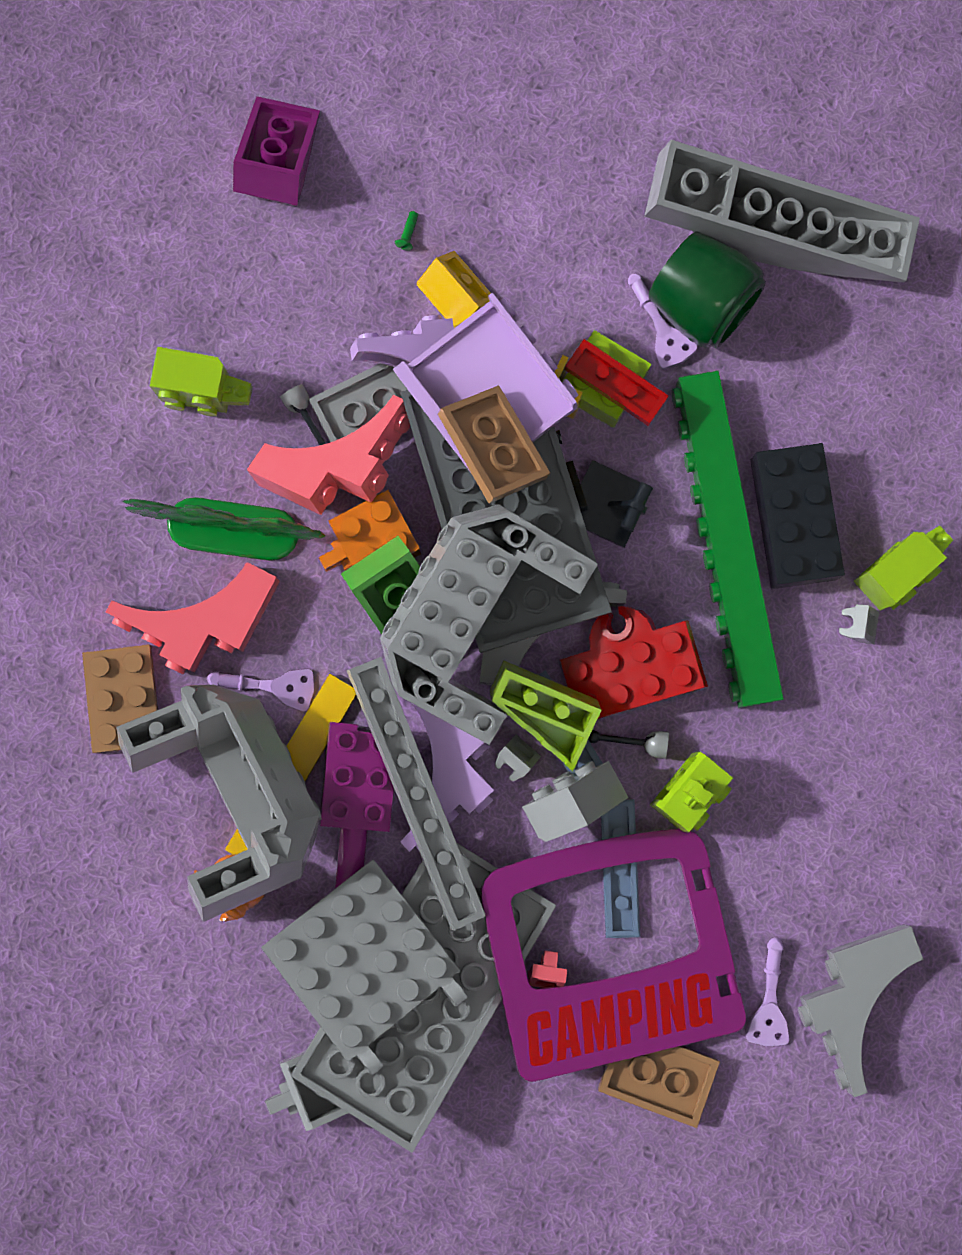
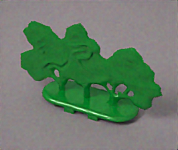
[123,497,325,561]

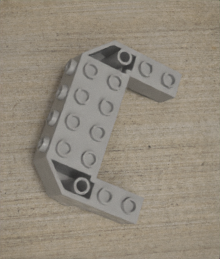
[380,504,598,745]
[116,685,322,922]

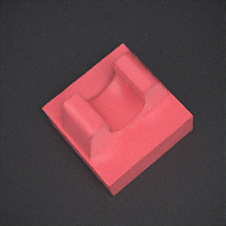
[528,950,567,988]

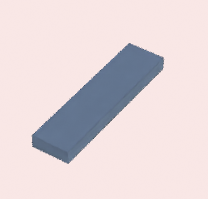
[600,799,640,938]

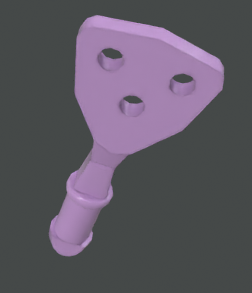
[628,273,697,369]
[207,669,314,711]
[745,937,789,1047]

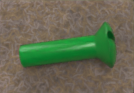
[394,211,419,251]

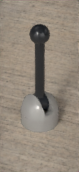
[280,384,326,446]
[588,730,669,759]

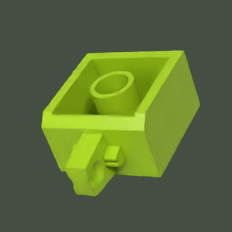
[562,330,651,428]
[150,347,253,417]
[853,525,953,611]
[650,751,733,832]

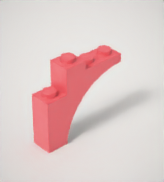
[247,395,410,515]
[106,562,280,674]

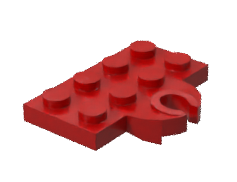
[560,606,708,719]

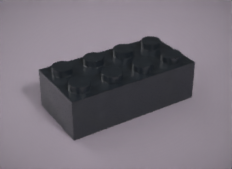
[750,443,845,589]

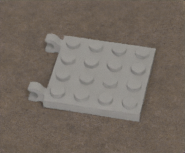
[261,859,468,1076]

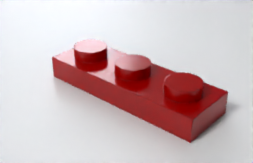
[564,339,669,426]

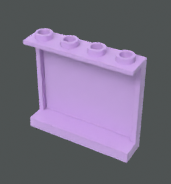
[393,293,579,471]

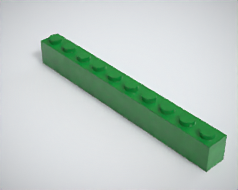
[672,370,784,708]

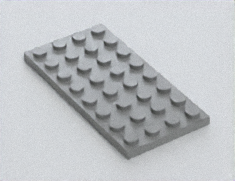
[290,843,556,1153]

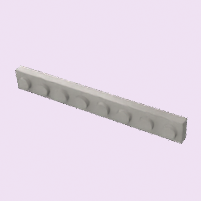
[347,657,486,930]

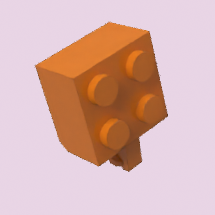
[319,490,421,572]

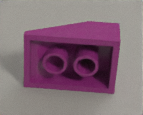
[233,96,320,206]

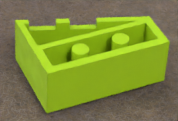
[490,660,602,772]

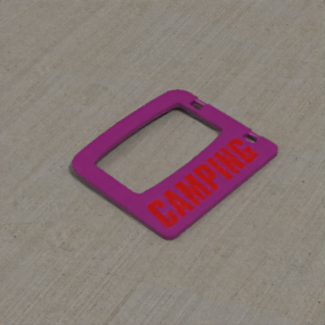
[481,828,746,1082]

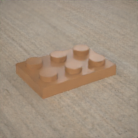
[437,385,550,504]
[82,644,158,753]
[598,1046,720,1128]

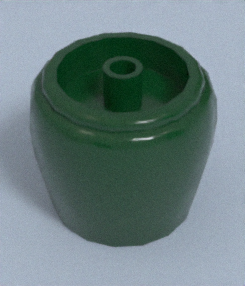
[648,231,766,348]

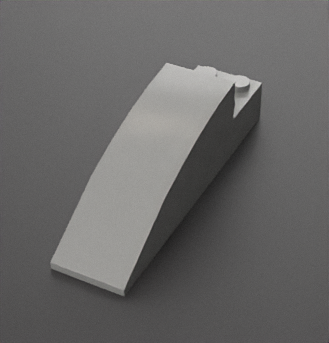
[644,140,920,283]

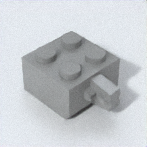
[522,761,628,842]
[265,1050,348,1131]

